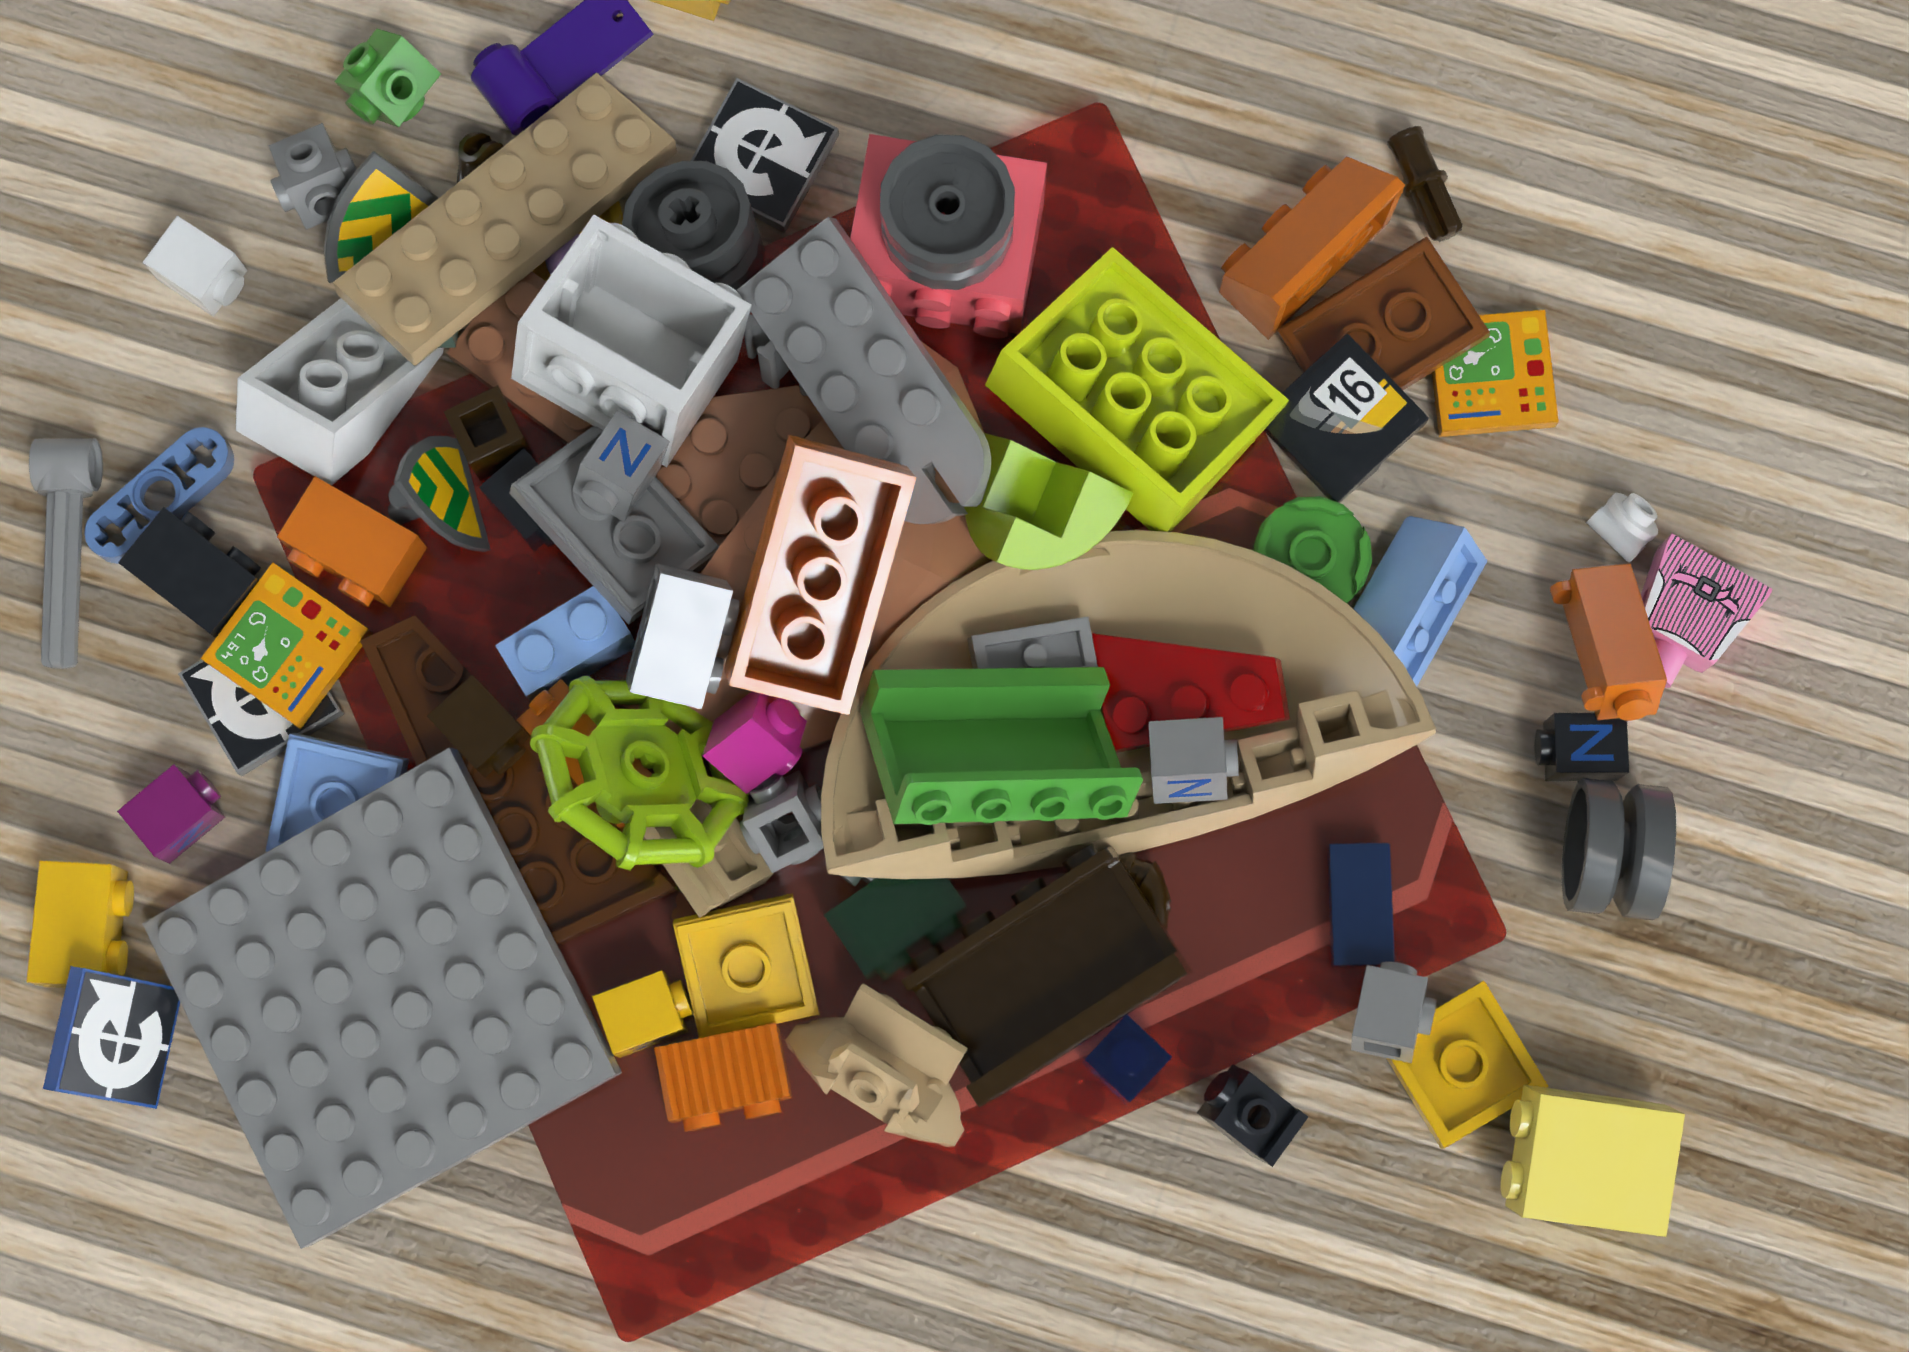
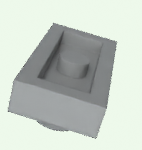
[967,617,1098,669]

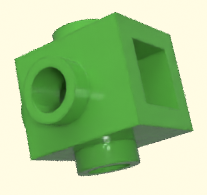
[334,29,441,127]

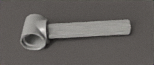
[29,438,103,669]

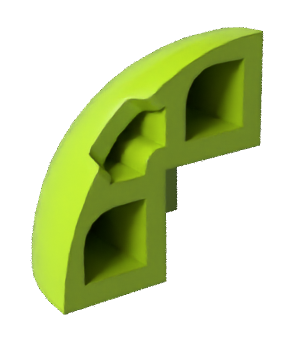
[964,433,1133,570]

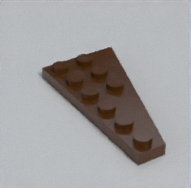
[360,615,677,946]

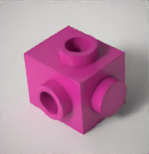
[702,691,807,794]

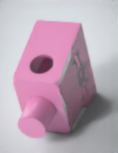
[1641,534,1773,688]

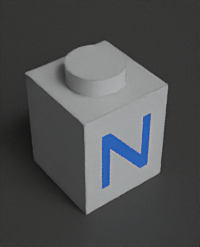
[572,410,670,522]
[1149,717,1239,804]

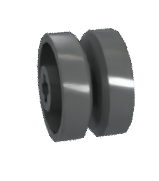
[880,135,1015,290]
[622,161,765,290]
[1562,778,1676,920]

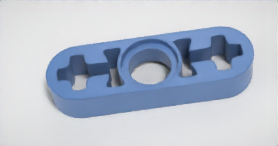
[85,427,234,564]

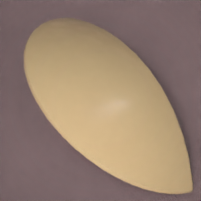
[821,530,1436,879]

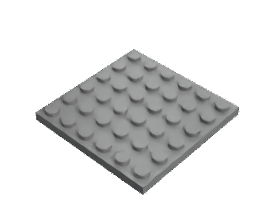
[142,748,622,1249]

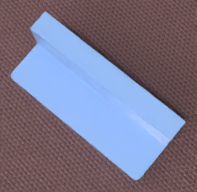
[1353,516,1487,686]

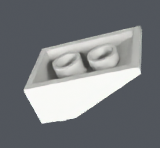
[236,298,444,485]

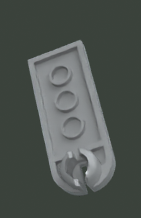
[736,217,991,524]

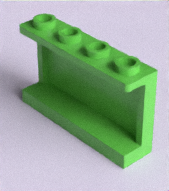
[860,667,1143,825]

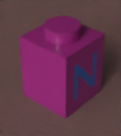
[117,764,225,864]

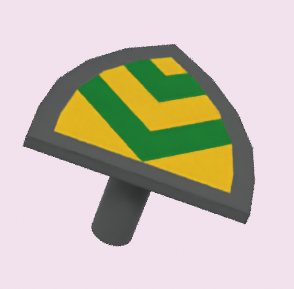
[323,151,438,283]
[388,436,491,552]

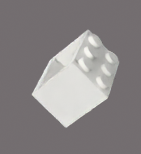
[511,215,752,468]

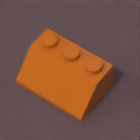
[1219,156,1405,340]

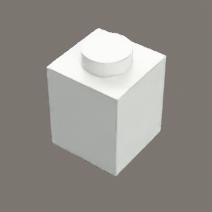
[143,216,248,317]

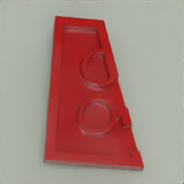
[1092,633,1291,753]

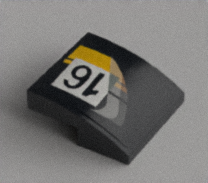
[1264,334,1429,503]

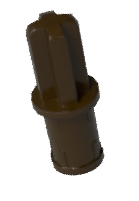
[1387,126,1462,242]

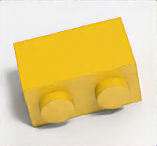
[26,860,134,988]

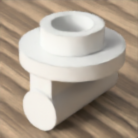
[1586,493,1658,563]

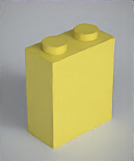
[1501,1085,1685,1237]

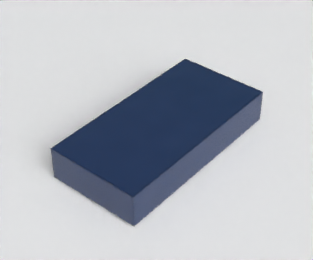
[1327,843,1395,967]

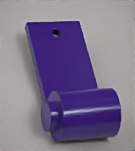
[470,0,654,136]

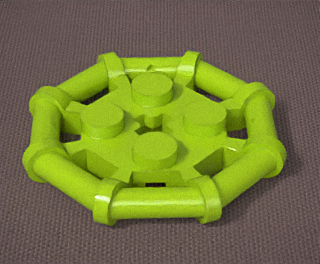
[530,676,749,871]

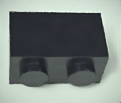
[118,507,261,638]

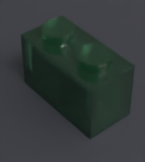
[824,878,967,981]

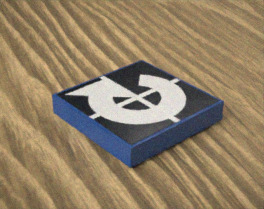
[43,966,180,1109]

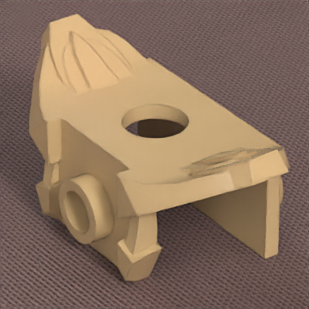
[785,983,968,1147]

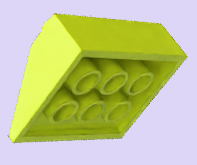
[985,247,1289,532]

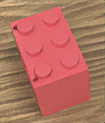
[850,134,1047,338]

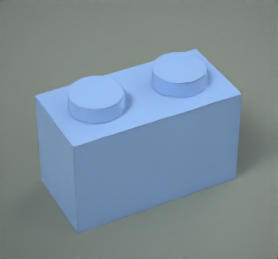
[495,586,636,702]

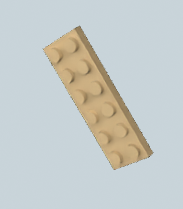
[333,73,677,366]

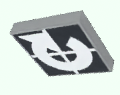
[690,78,839,233]
[178,659,345,776]

